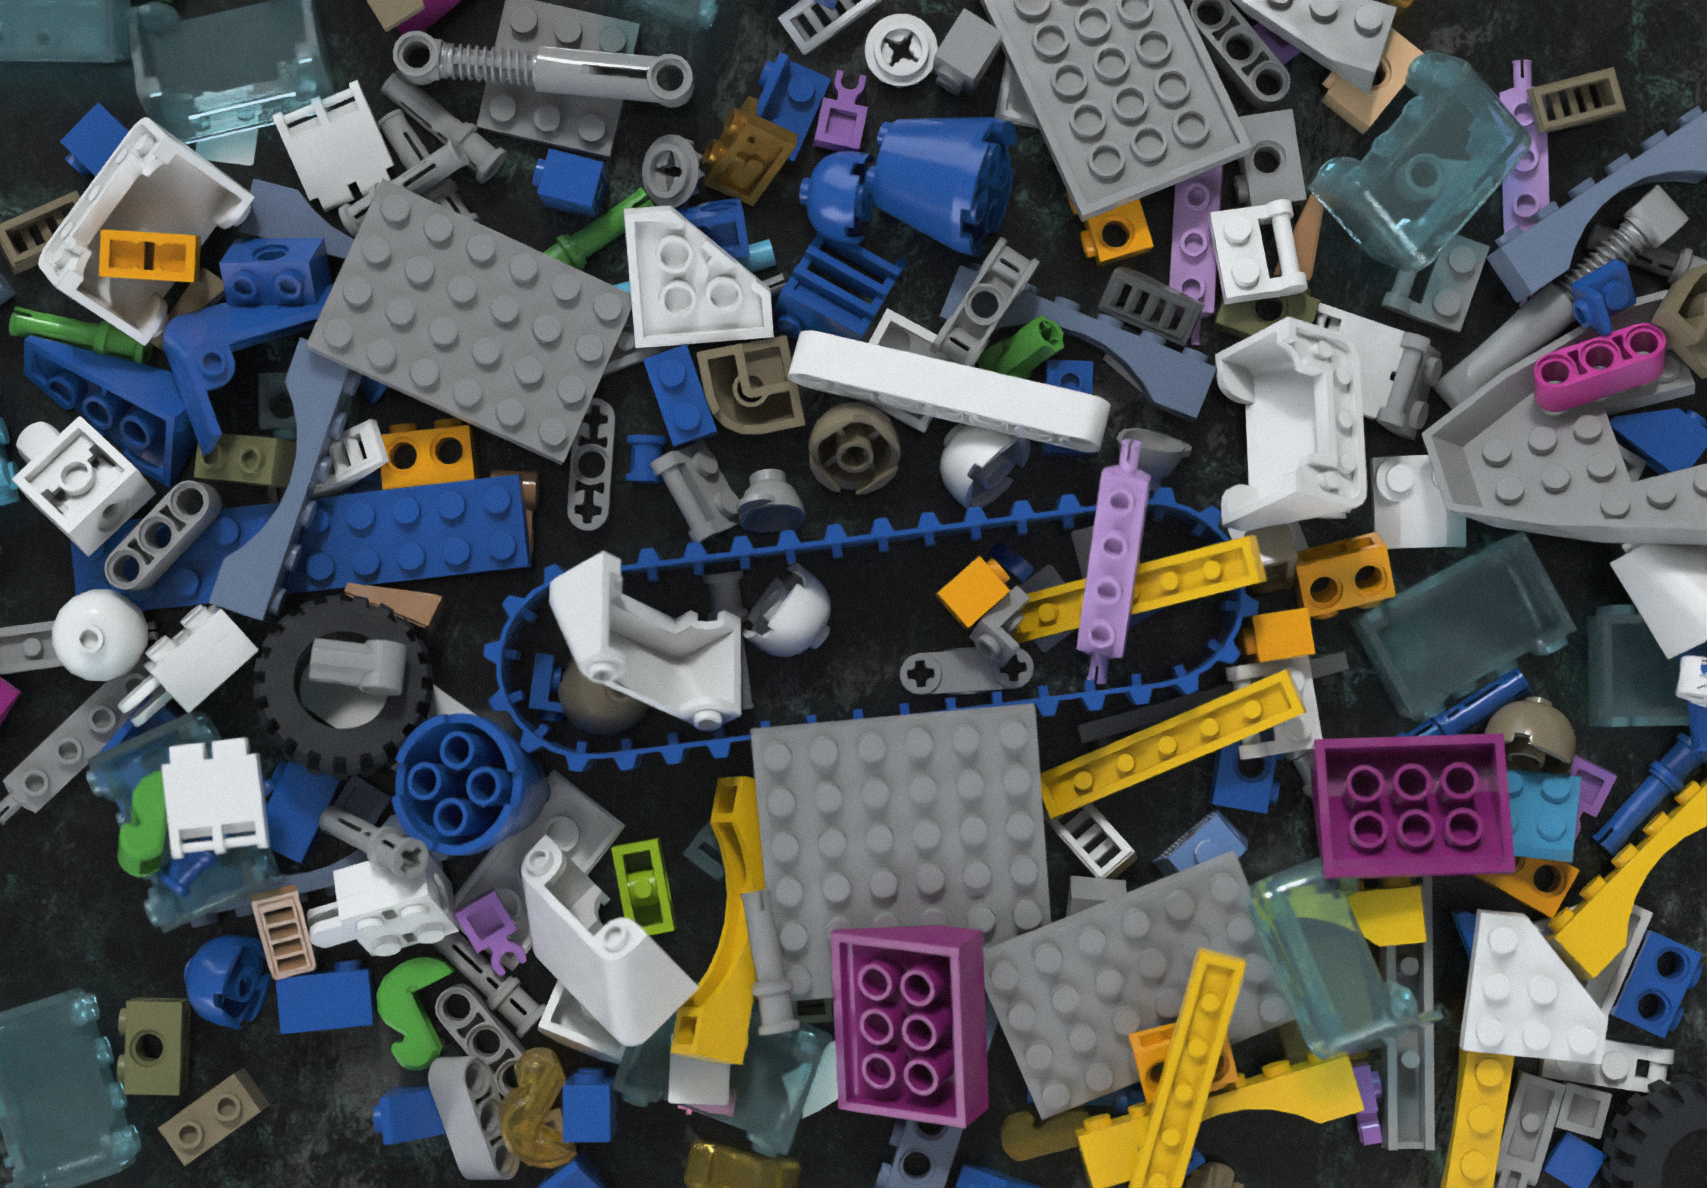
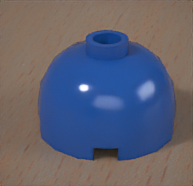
[799,151,875,245]
[184,934,271,1030]

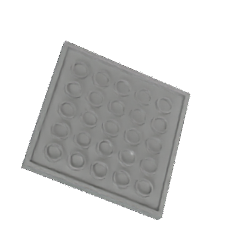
[751,703,1051,1001]

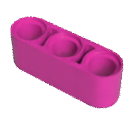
[1534,323,1666,412]

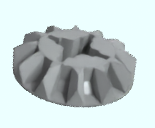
[642,134,705,208]

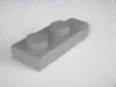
[1493,1070,1566,1188]

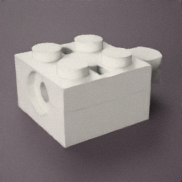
[12,416,156,557]
[117,604,259,727]
[307,855,459,957]

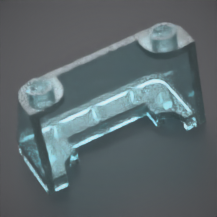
[126,0,335,144]
[611,980,833,1157]

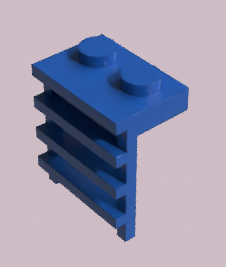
[772,232,907,341]

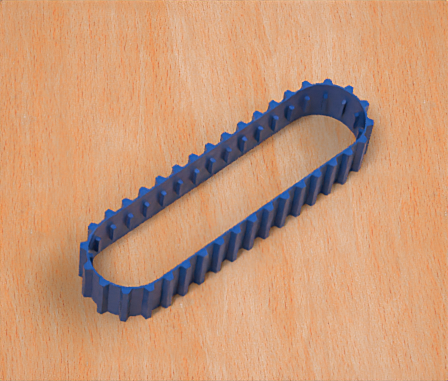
[483,487,1259,772]

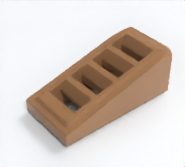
[1273,188,1326,284]
[344,583,446,639]
[250,884,317,980]

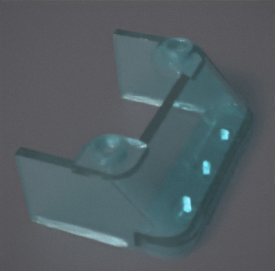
[1246,857,1443,1060]

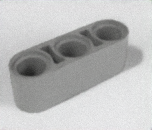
[1188,0,1291,110]
[104,480,222,591]
[435,983,541,1100]
[428,1056,520,1180]

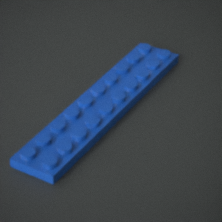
[70,474,532,612]

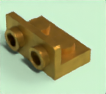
[702,96,797,206]

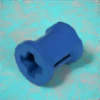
[625,435,668,484]

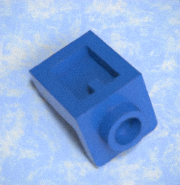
[1570,258,1637,336]
[529,653,565,722]

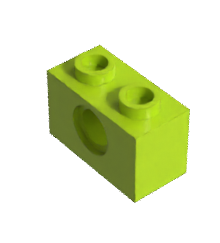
[611,837,677,936]

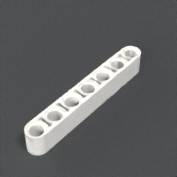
[788,330,1111,452]

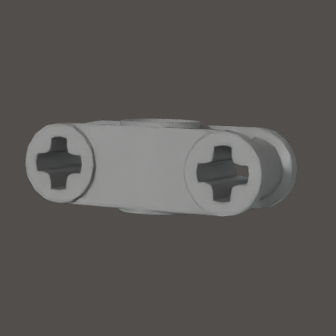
[929,237,1040,367]
[900,647,1034,695]

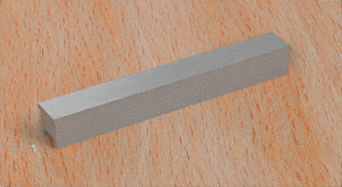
[1379,876,1435,1150]

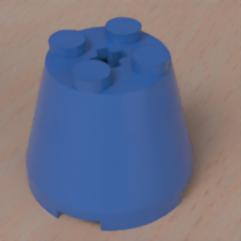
[864,117,1017,257]
[392,713,551,855]

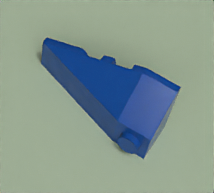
[23,335,208,487]

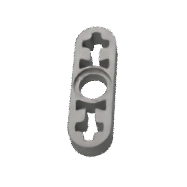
[567,398,617,532]

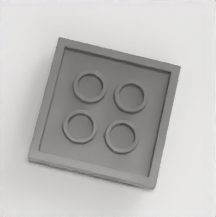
[476,0,641,159]

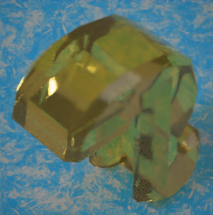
[498,1047,578,1168]
[1000,1107,1094,1188]
[684,1140,802,1188]

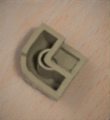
[1650,264,1707,379]
[696,335,805,434]

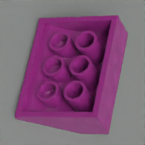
[1309,733,1516,879]
[830,925,989,1128]

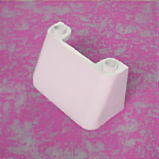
[38,117,255,346]
[1215,317,1367,531]
[1610,543,1707,660]
[549,551,741,731]
[521,835,699,1046]

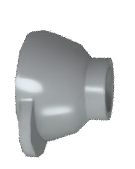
[1116,428,1192,491]
[737,469,805,534]

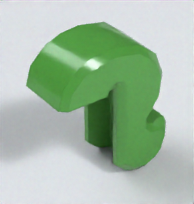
[118,770,168,877]
[376,954,457,1071]

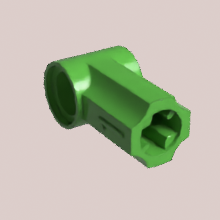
[977,315,1064,380]

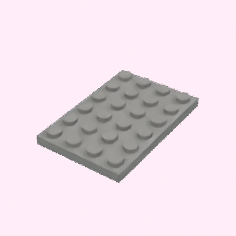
[980,0,1253,222]
[305,178,632,465]
[983,850,1302,1120]

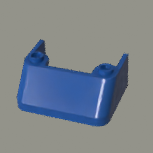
[162,281,387,455]

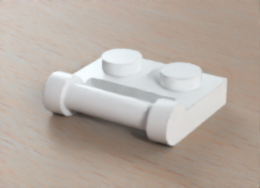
[1208,199,1308,304]
[1225,655,1322,760]

